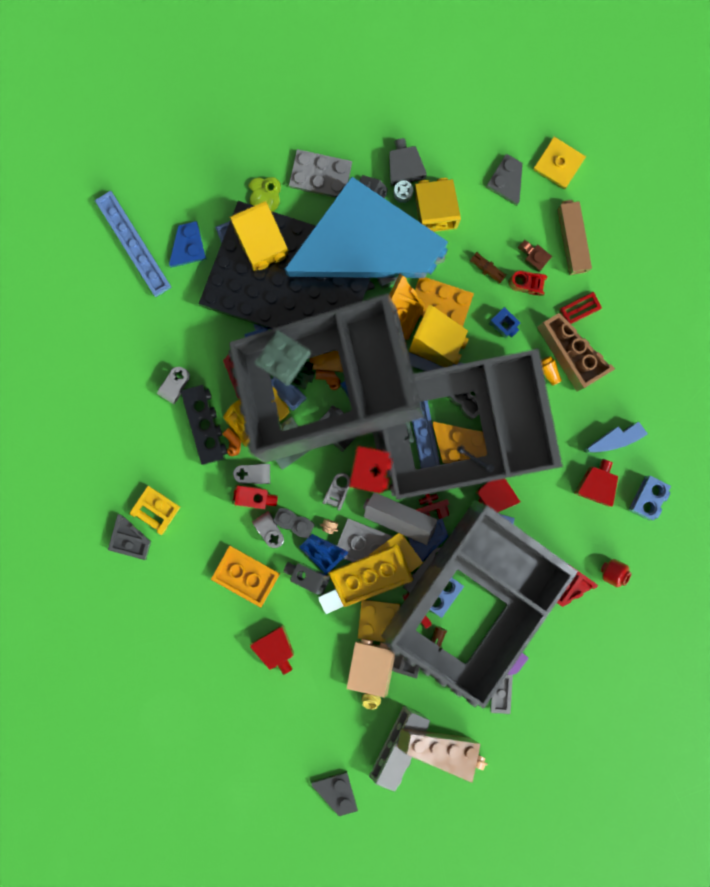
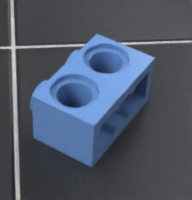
[628,476,671,521]
[430,578,464,618]

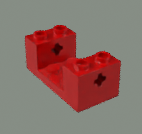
[350,446,393,493]

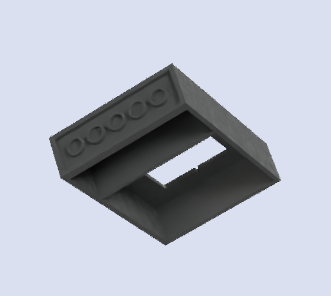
[228,294,424,463]
[379,349,563,500]
[381,500,578,709]

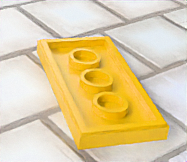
[328,544,414,607]

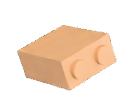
[346,638,395,697]

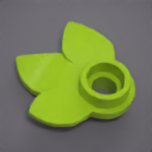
[248,177,281,212]

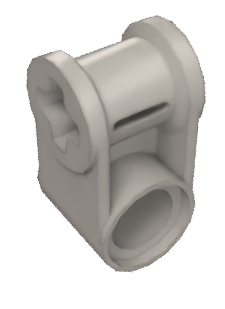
[157,367,190,404]
[233,464,271,484]
[322,473,351,511]
[252,511,284,548]

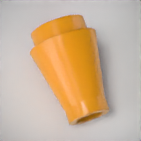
[541,356,562,386]

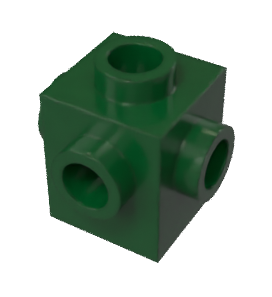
[290,361,315,389]

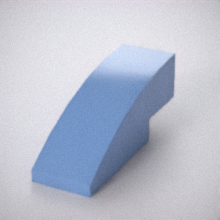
[584,422,648,453]

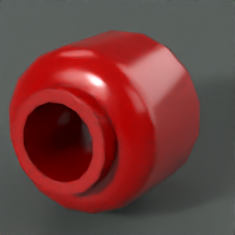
[601,559,632,587]

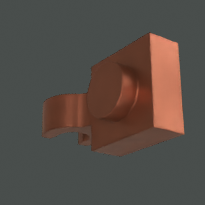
[518,240,552,272]

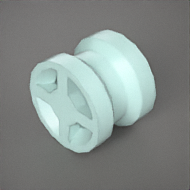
[394,180,413,203]

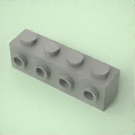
[369,706,430,791]

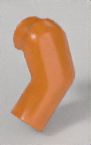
[316,370,341,390]
[223,428,241,457]

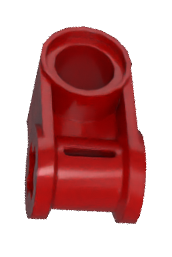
[509,271,548,296]

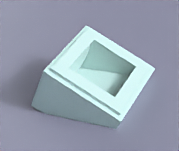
[318,589,343,614]

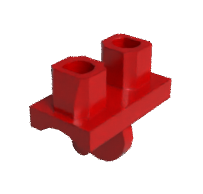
[415,493,449,519]

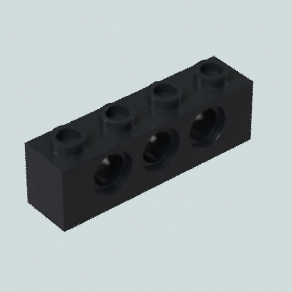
[181,385,228,465]

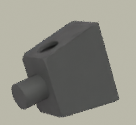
[389,138,427,187]
[283,562,330,594]

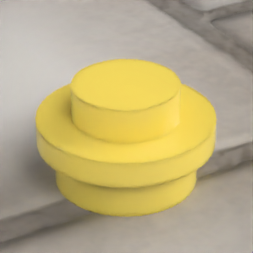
[362,693,381,710]

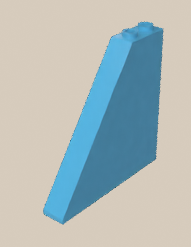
[285,177,448,278]

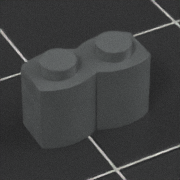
[448,387,479,420]
[273,508,315,538]

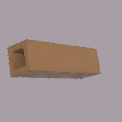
[557,200,592,275]

